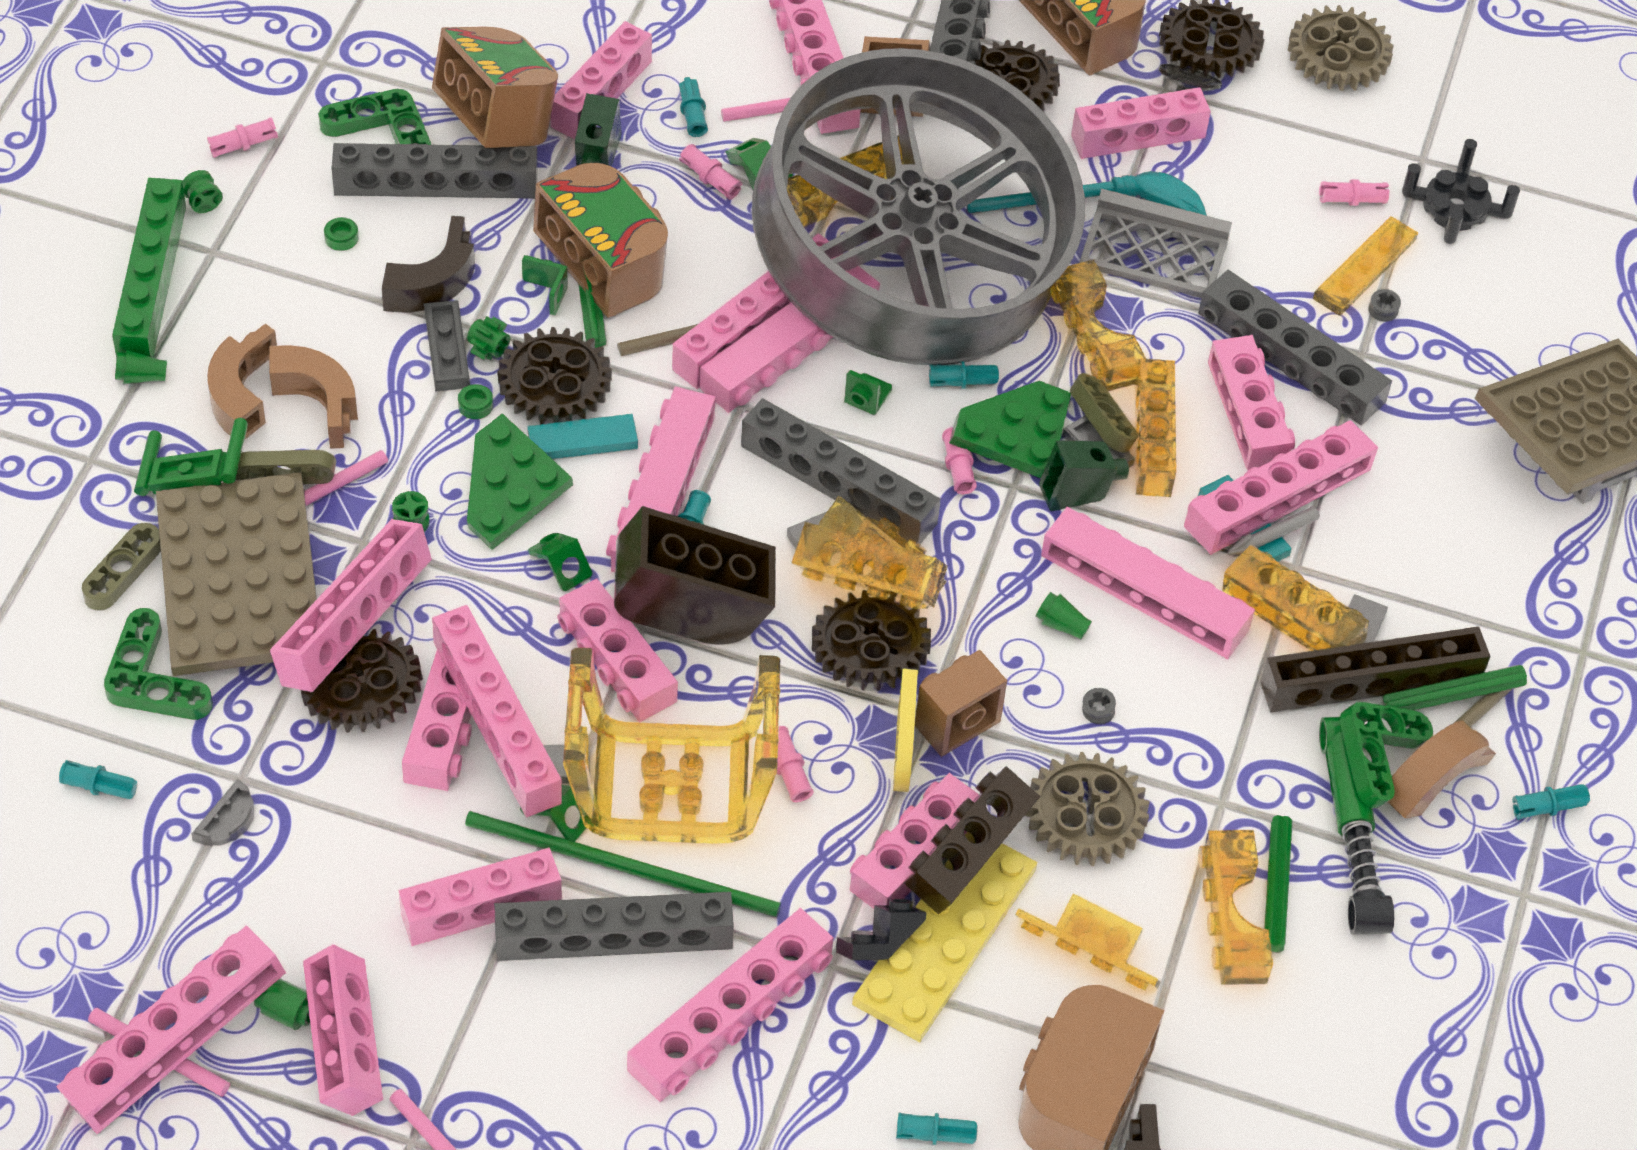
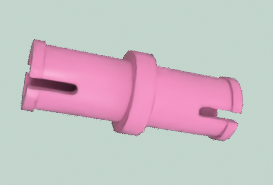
[207,117,278,158]
[679,144,742,200]
[1319,179,1390,206]
[942,427,977,495]
[765,726,814,802]

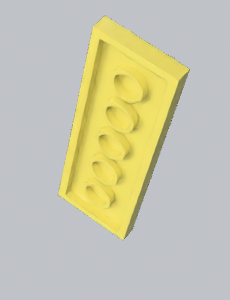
[852,832,1038,1043]

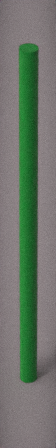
[465,811,781,918]

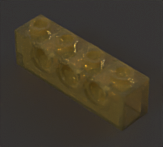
[1135,358,1177,497]
[791,522,948,610]
[1222,545,1369,651]

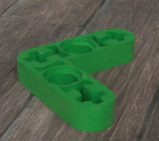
[318,89,431,145]
[104,608,213,720]
[1340,702,1433,809]

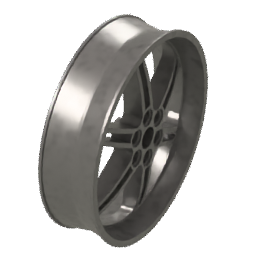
[752,48,1085,365]

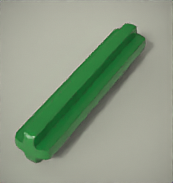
[578,268,607,348]

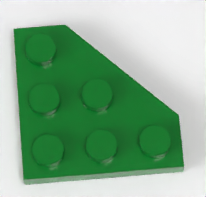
[949,380,1071,478]
[467,413,574,550]

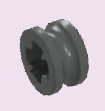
[1368,289,1401,322]
[1082,688,1116,724]

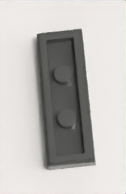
[424,300,470,392]

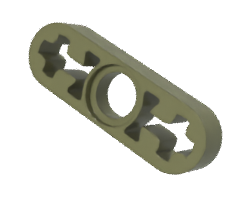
[1070,373,1138,453]
[235,450,337,484]
[81,523,161,610]

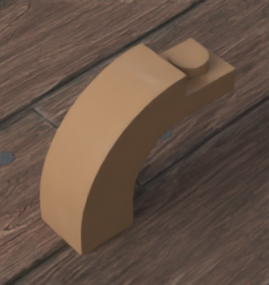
[207,323,277,439]
[269,345,358,449]
[1388,720,1496,819]

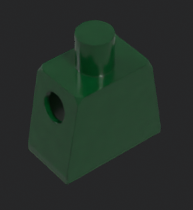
[575,93,622,167]
[1039,440,1129,511]

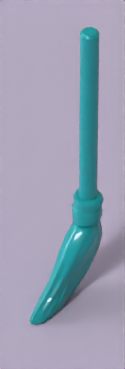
[966,171,1207,216]

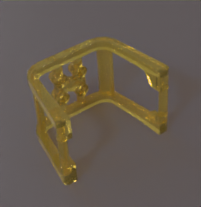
[563,648,781,844]

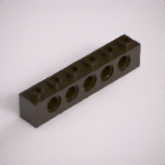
[1260,626,1491,713]

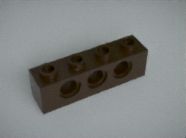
[904,766,1041,915]

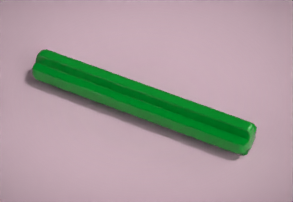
[1382,665,1527,710]
[1263,815,1293,953]

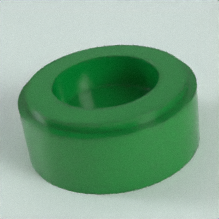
[324,217,359,251]
[458,384,493,419]

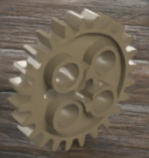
[1287,5,1394,91]
[1025,752,1150,866]

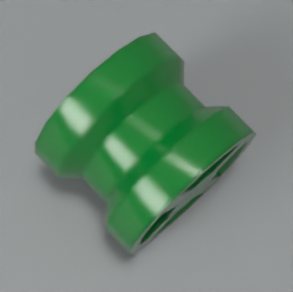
[182,170,223,213]
[392,491,430,532]

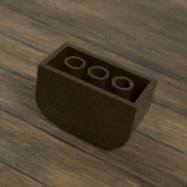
[614,506,776,645]

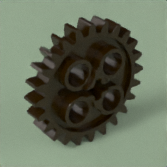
[1159,0,1265,78]
[975,40,1060,111]
[497,327,612,424]
[811,590,931,691]
[301,629,423,733]

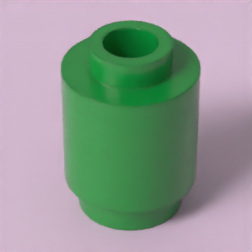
[254,978,310,1030]

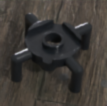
[1402,139,1520,244]

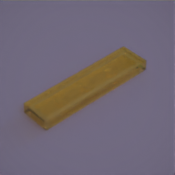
[1313,216,1418,316]

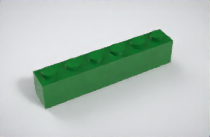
[112,177,186,359]

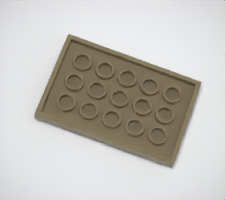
[1474,338,1637,495]
[156,472,317,676]

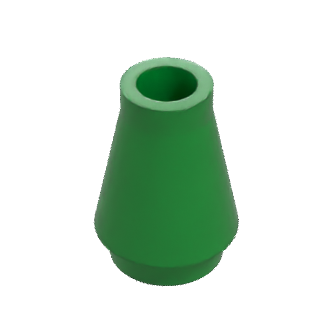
[115,349,167,384]
[1035,592,1092,640]

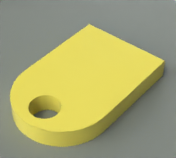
[893,669,918,792]

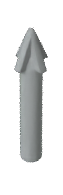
[1227,506,1320,555]

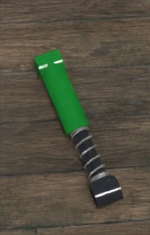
[1319,717,1394,934]

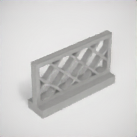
[1079,189,1232,298]

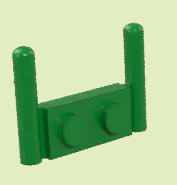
[134,418,248,496]

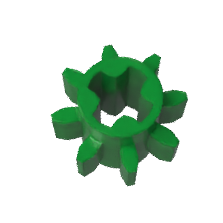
[467,316,511,360]

